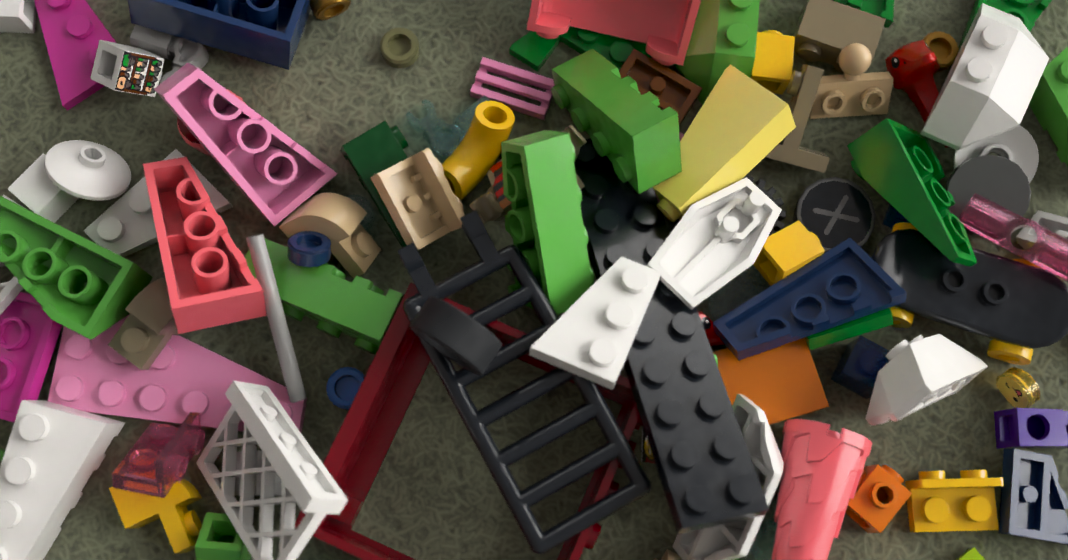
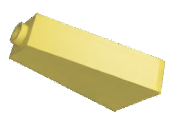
[652,64,796,222]

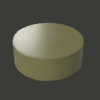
[380,28,420,68]

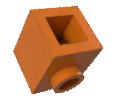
[845,464,912,533]

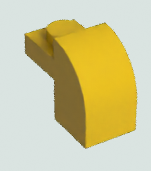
[109,472,202,554]

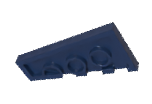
[712,238,907,361]

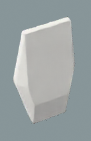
[647,177,782,310]

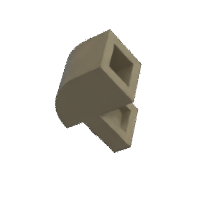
[108,277,188,370]

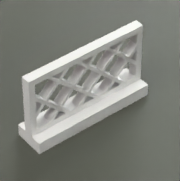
[196,380,348,560]

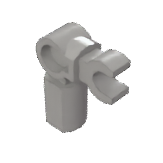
[130,24,209,85]

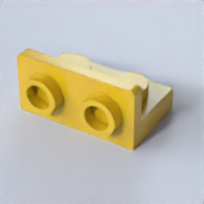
[905,470,1004,532]

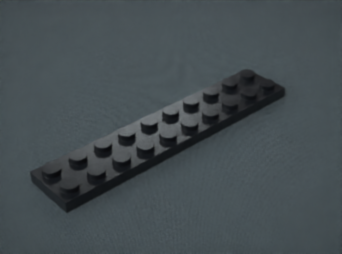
[574,138,769,534]

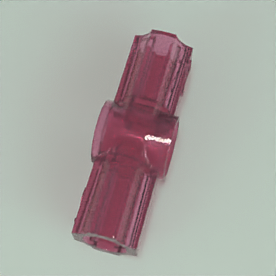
[959,193,1068,282]

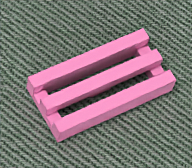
[470,57,555,120]

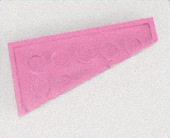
[48,315,307,432]

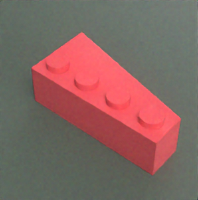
[143,157,266,334]

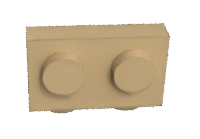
[371,148,465,250]

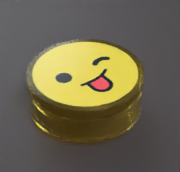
[996,367,1040,408]

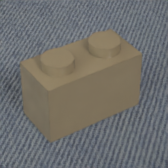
[793,0,886,74]

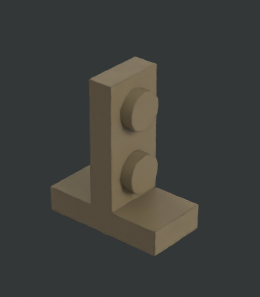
[765,63,830,173]

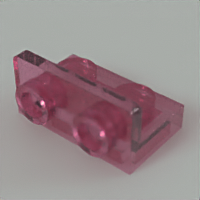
[112,411,205,498]

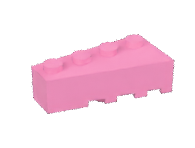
[154,63,338,227]

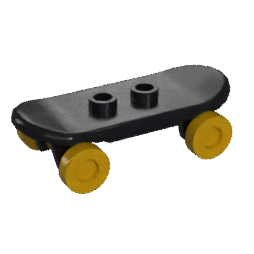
[872,222,1068,365]

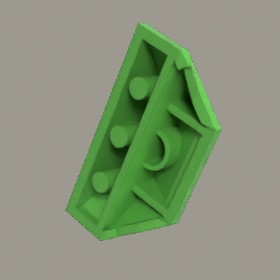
[674,0,760,105]

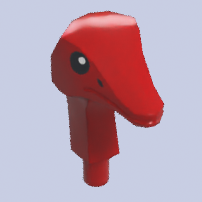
[885,40,948,148]

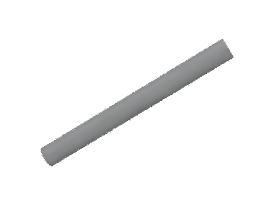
[246,234,307,403]

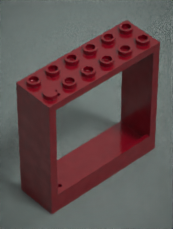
[294,282,643,560]

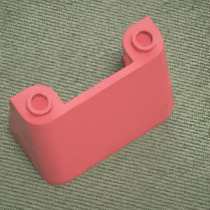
[526,0,701,66]

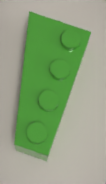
[551,48,682,194]
[501,130,594,315]
[245,238,404,355]

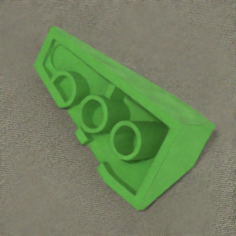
[0,196,153,340]

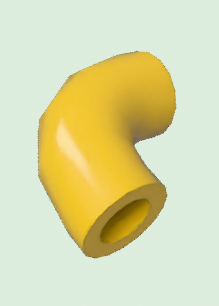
[442,101,515,201]

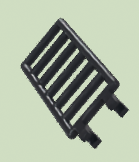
[397,210,652,554]

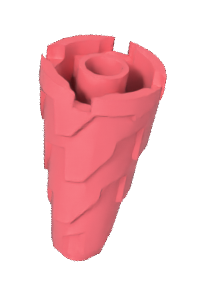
[772,419,872,560]

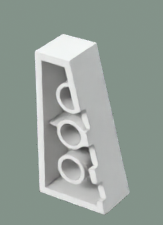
[0,400,125,560]

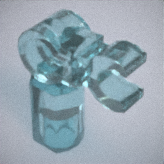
[406,95,490,161]

